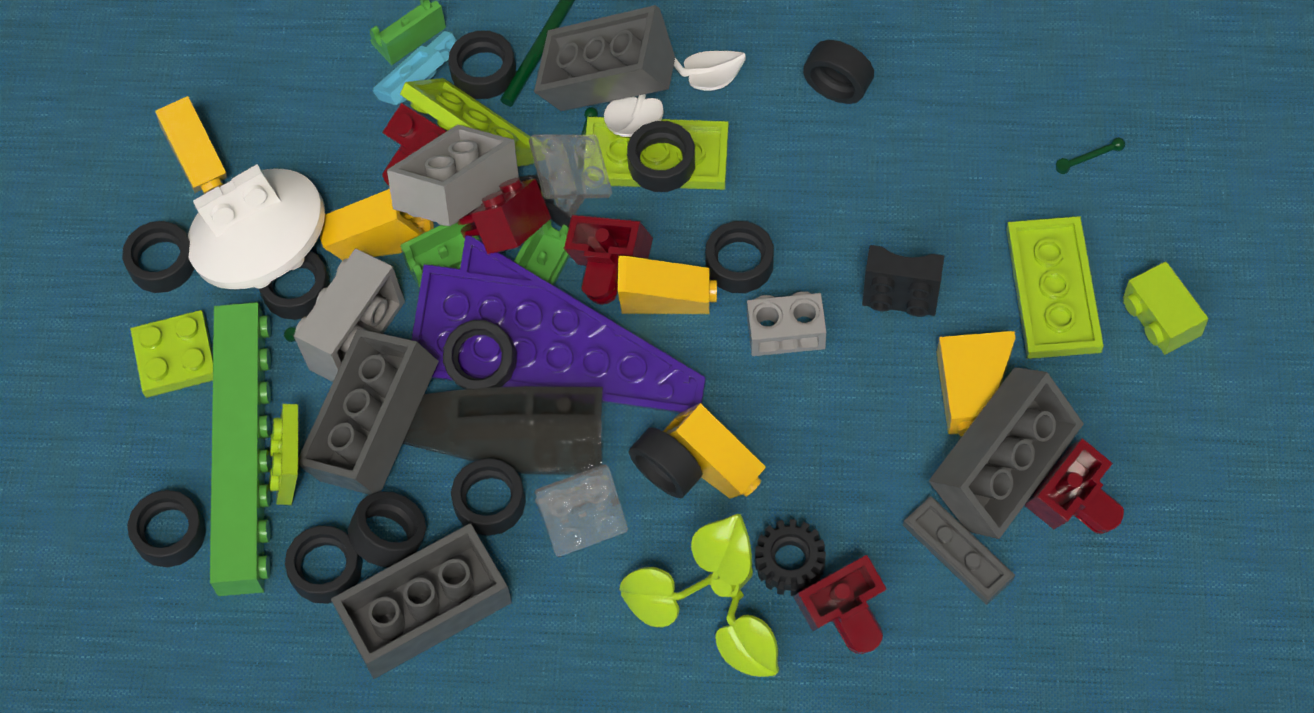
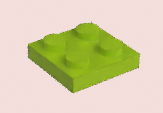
[130,310,213,398]
[269,404,298,505]

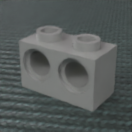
[747,292,827,356]

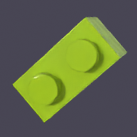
[1123,261,1209,355]

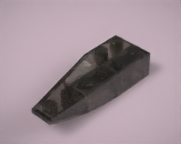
[402,386,605,475]

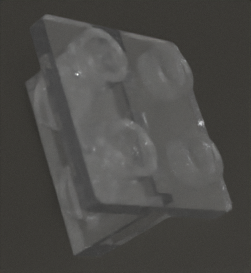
[529,135,612,217]
[535,464,628,557]

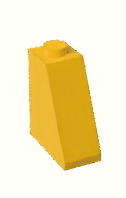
[155,96,227,194]
[320,189,434,261]
[618,256,717,314]
[937,331,1016,436]
[663,403,766,499]

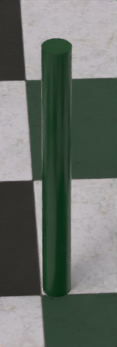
[500,0,575,107]

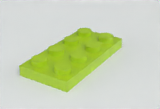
[400,78,550,167]
[582,117,729,190]
[1006,216,1104,359]

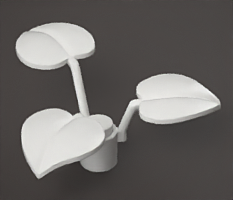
[604,51,746,137]

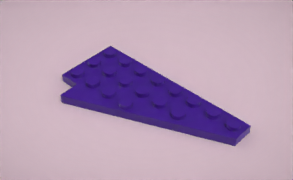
[411,235,706,413]

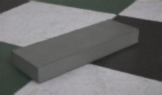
[903,496,1015,605]

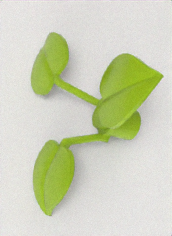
[619,514,779,677]

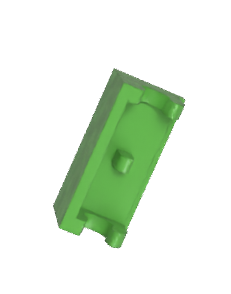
[369,0,446,65]
[514,220,570,286]
[400,223,480,288]

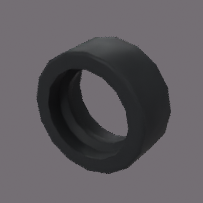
[448,31,516,99]
[803,40,874,104]
[627,121,695,192]
[122,221,194,293]
[705,221,774,293]
[259,251,330,320]
[443,320,517,393]
[629,428,703,498]
[451,458,526,536]
[127,490,206,568]
[348,491,426,567]
[285,525,362,604]

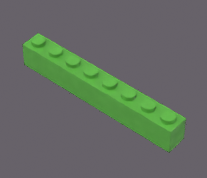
[210,302,271,596]

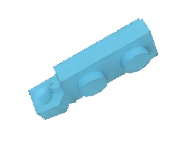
[373,31,457,105]

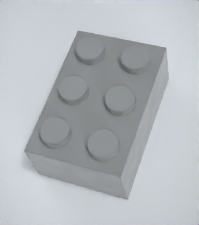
[387,125,519,226]
[294,248,405,382]

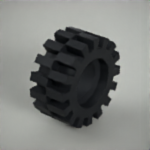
[755,519,826,596]

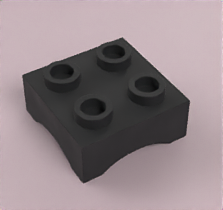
[862,245,945,317]

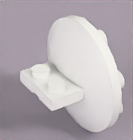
[188,164,325,289]

